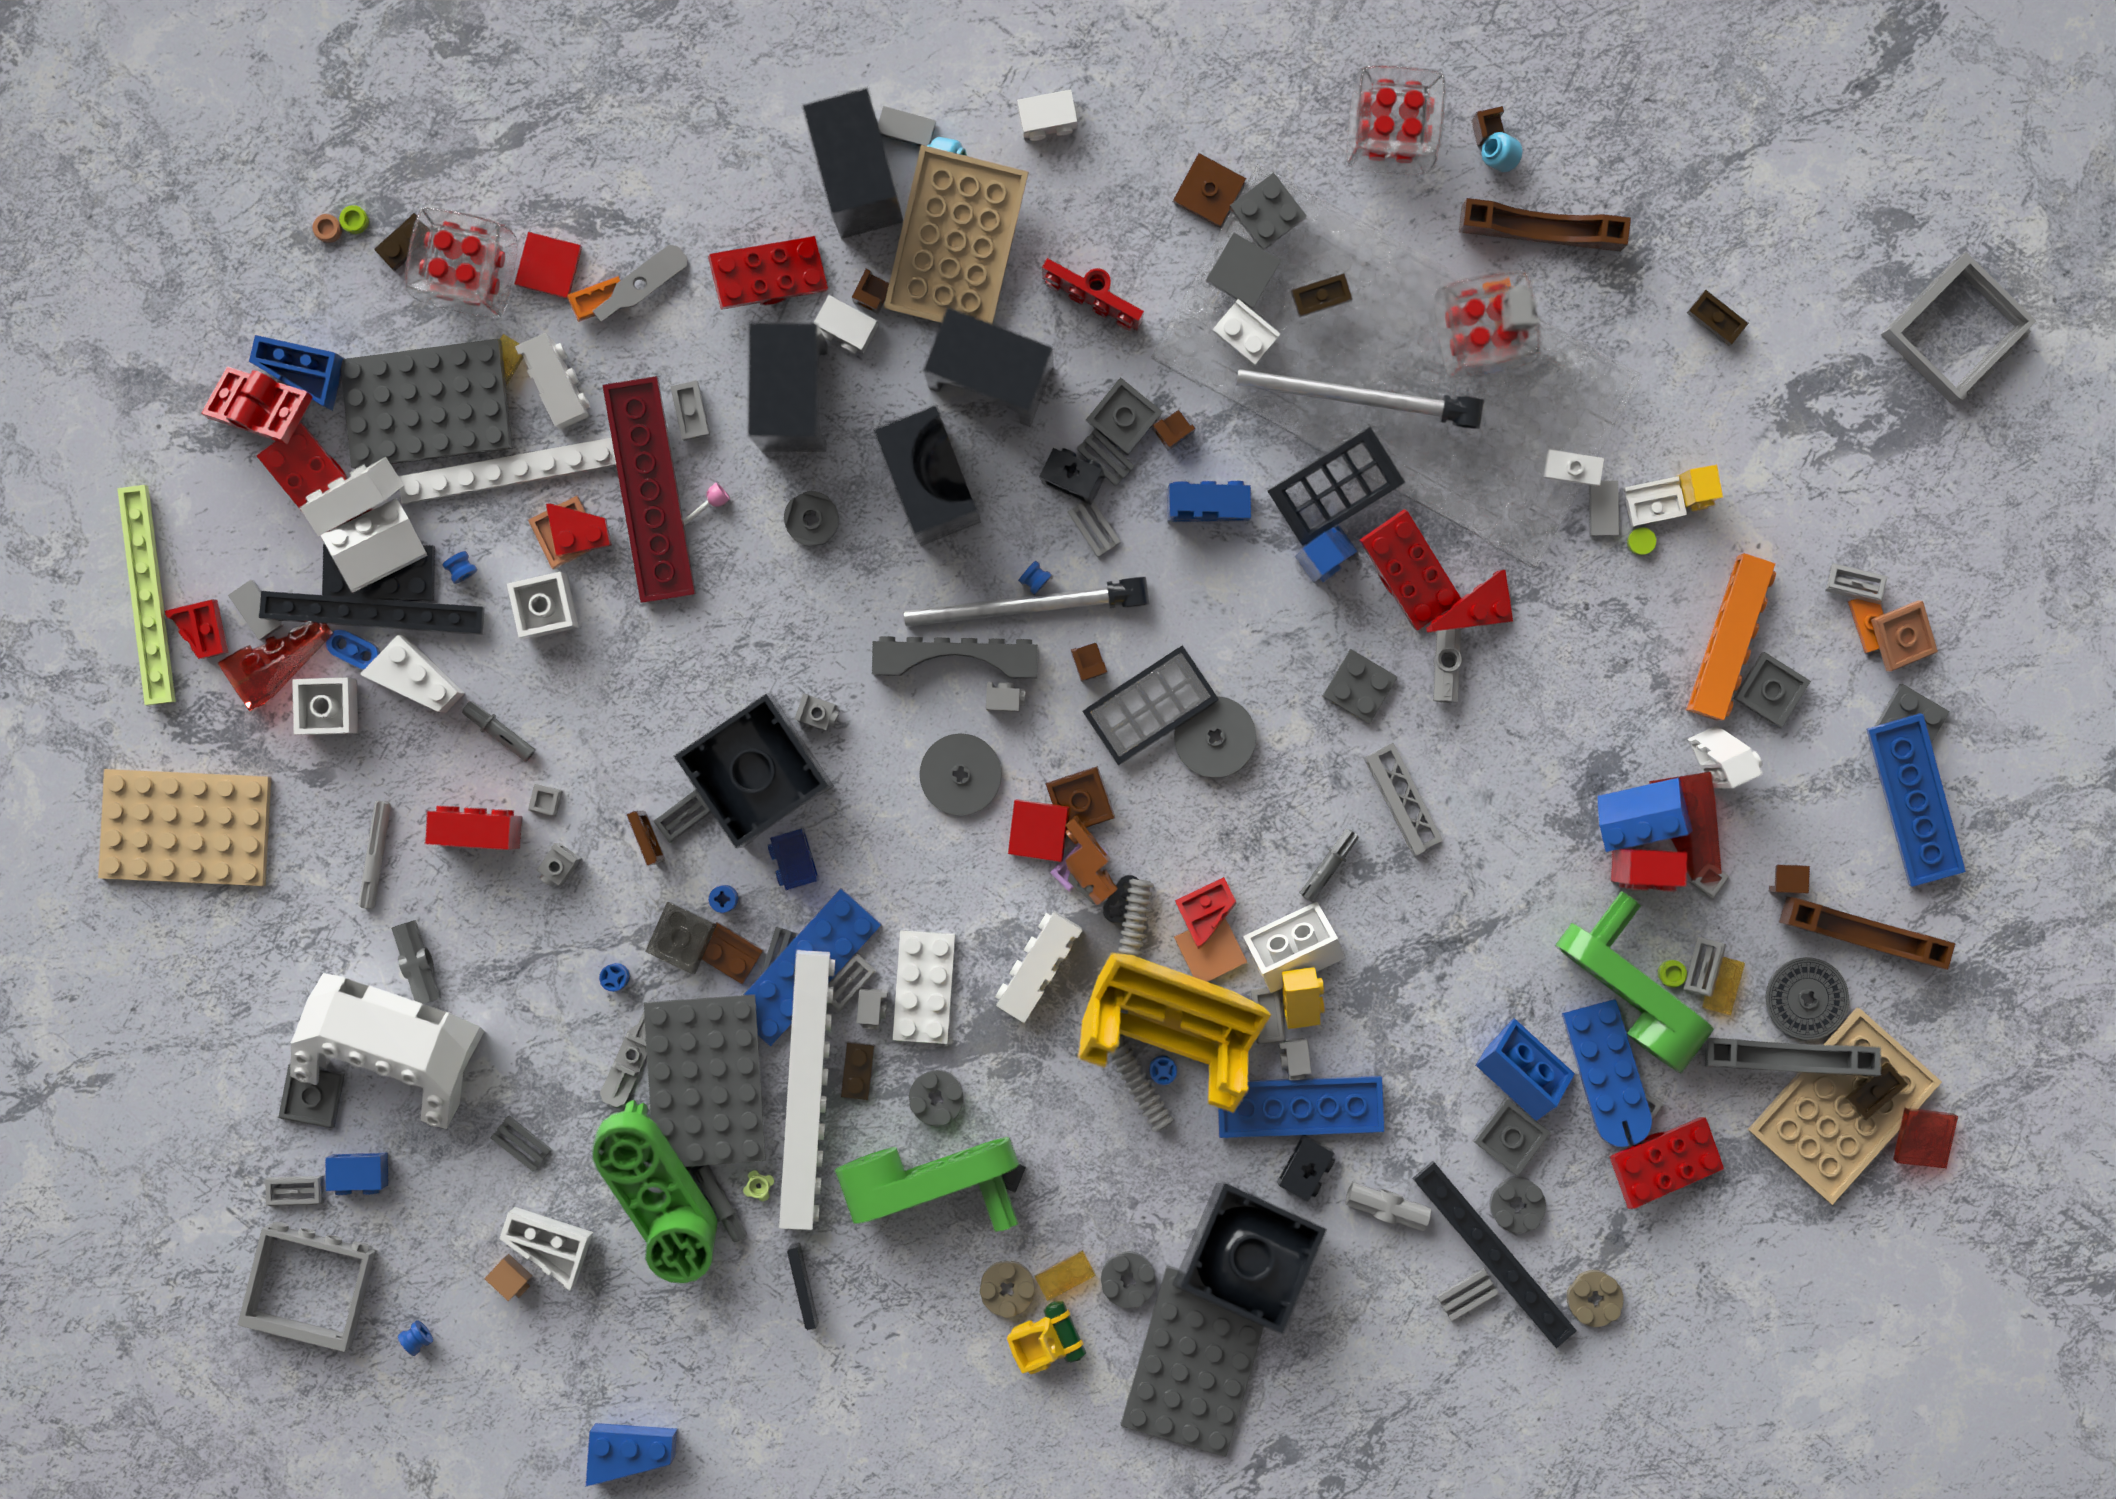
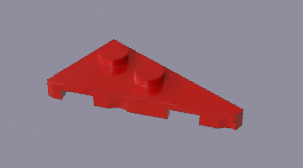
[1426,569,1513,633]

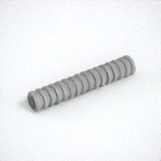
[1118,879,1154,1014]
[1107,1034,1173,1132]

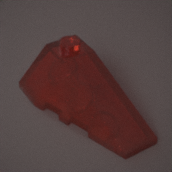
[217,623,333,711]
[1649,772,1722,883]

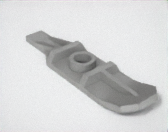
[593,245,687,322]
[600,1001,649,1108]

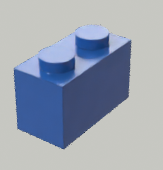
[325,1153,388,1195]

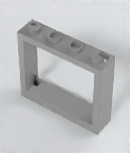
[1881,252,2036,403]
[237,1222,376,1352]

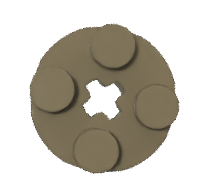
[980,1261,1035,1318]
[1566,1270,1624,1327]

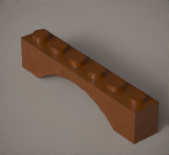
[1459,198,1631,252]
[1779,896,1956,970]

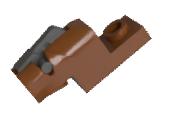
[1065,815,1117,905]

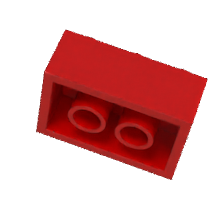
[425,806,522,850]
[1611,849,1687,892]

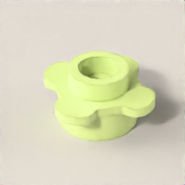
[743,1170,774,1201]

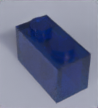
[767,828,820,891]

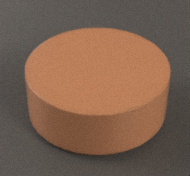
[312,214,342,243]

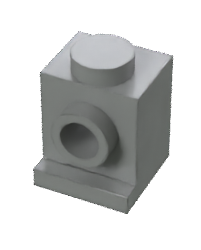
[1502,286,1539,331]
[986,682,1025,712]
[795,693,839,731]
[537,843,582,887]
[857,988,889,1030]
[1278,1038,1311,1080]

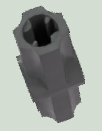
[391,920,441,1004]

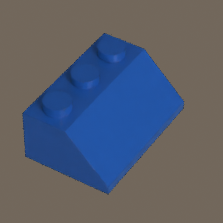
[1597,778,1692,852]
[1475,1018,1575,1121]

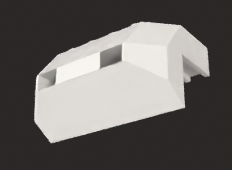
[290,974,484,1129]

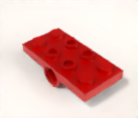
[708,236,828,310]
[1042,258,1144,331]
[201,367,313,444]
[256,422,373,531]
[1359,509,1461,631]
[1609,1117,1724,1209]

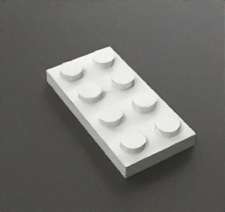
[893,930,955,1044]

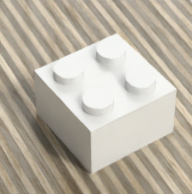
[507,572,579,640]
[293,678,358,735]

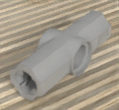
[1433,629,1462,703]
[1345,1181,1432,1231]

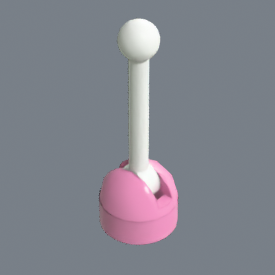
[683,482,730,526]

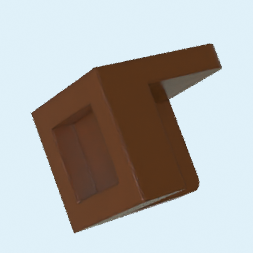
[1471,106,1504,147]
[852,268,889,314]
[1152,410,1196,451]
[1071,643,1107,682]
[1769,864,1810,893]

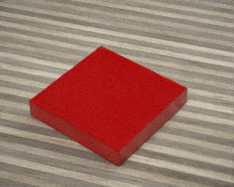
[514,232,582,299]
[1008,799,1069,862]

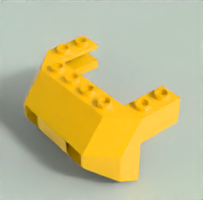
[1079,953,1271,1113]

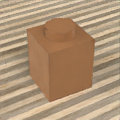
[484,1254,532,1301]

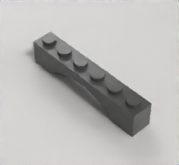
[872,636,1038,679]
[1705,1038,1881,1077]

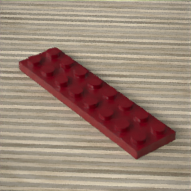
[602,376,696,603]

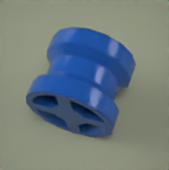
[442,551,477,584]
[1018,560,1052,595]
[708,885,739,913]
[599,963,630,992]
[1149,1055,1177,1085]
[398,1320,433,1356]

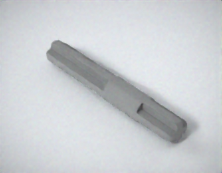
[358,801,391,909]

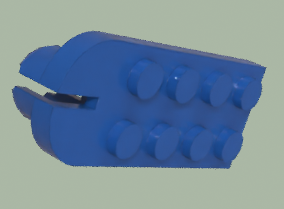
[1562,999,1652,1147]

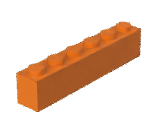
[1686,553,1776,721]

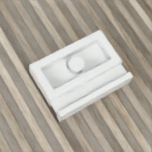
[1212,299,1280,366]
[1623,476,1687,527]

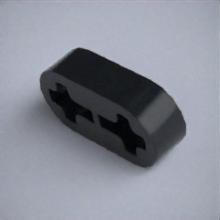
[1102,875,1139,923]

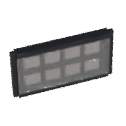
[1267,426,1405,546]
[1082,645,1219,766]

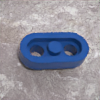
[326,630,380,669]

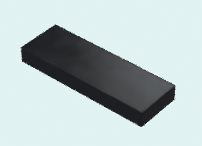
[787,1243,819,1330]

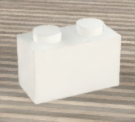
[1017,89,1077,141]
[814,295,879,354]

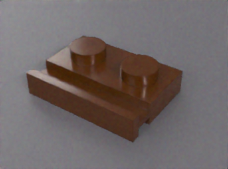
[696,922,764,984]

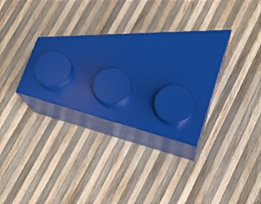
[249,335,345,411]
[1167,481,1251,522]
[1295,525,1357,583]
[586,1423,677,1487]

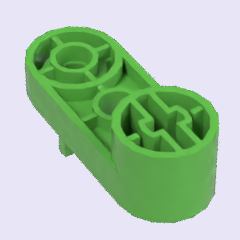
[1555,891,1714,1074]
[592,1100,718,1284]
[835,1137,1019,1232]

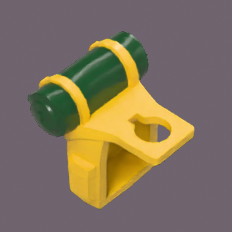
[1007,1301,1086,1374]

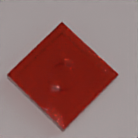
[1893,1108,1958,1169]

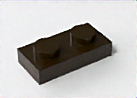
[374,213,432,271]
[1291,273,1353,318]
[1687,290,1749,346]
[841,1042,875,1100]
[1845,1062,1908,1120]

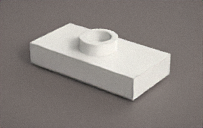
[1544,450,1604,486]

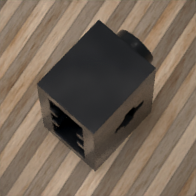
[1039,447,1105,505]
[1277,1135,1335,1202]

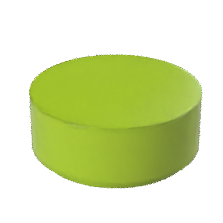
[339,205,369,234]
[1627,527,1656,555]
[1658,960,1687,988]

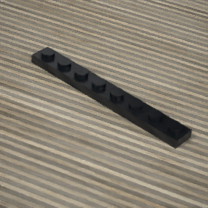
[259,591,485,635]
[1412,1161,1577,1349]

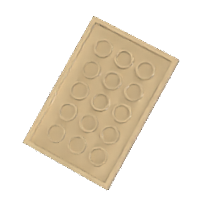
[884,145,1029,324]
[98,769,271,886]
[1748,1007,1942,1205]

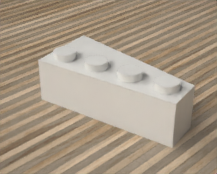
[995,911,1082,1023]

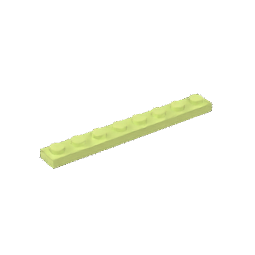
[117,485,176,706]

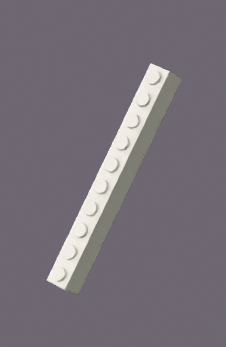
[779,950,835,1230]

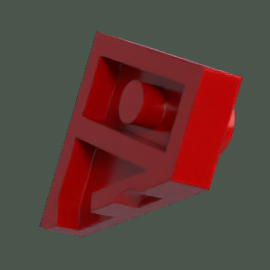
[546,503,612,557]
[164,599,229,659]
[1175,877,1237,949]

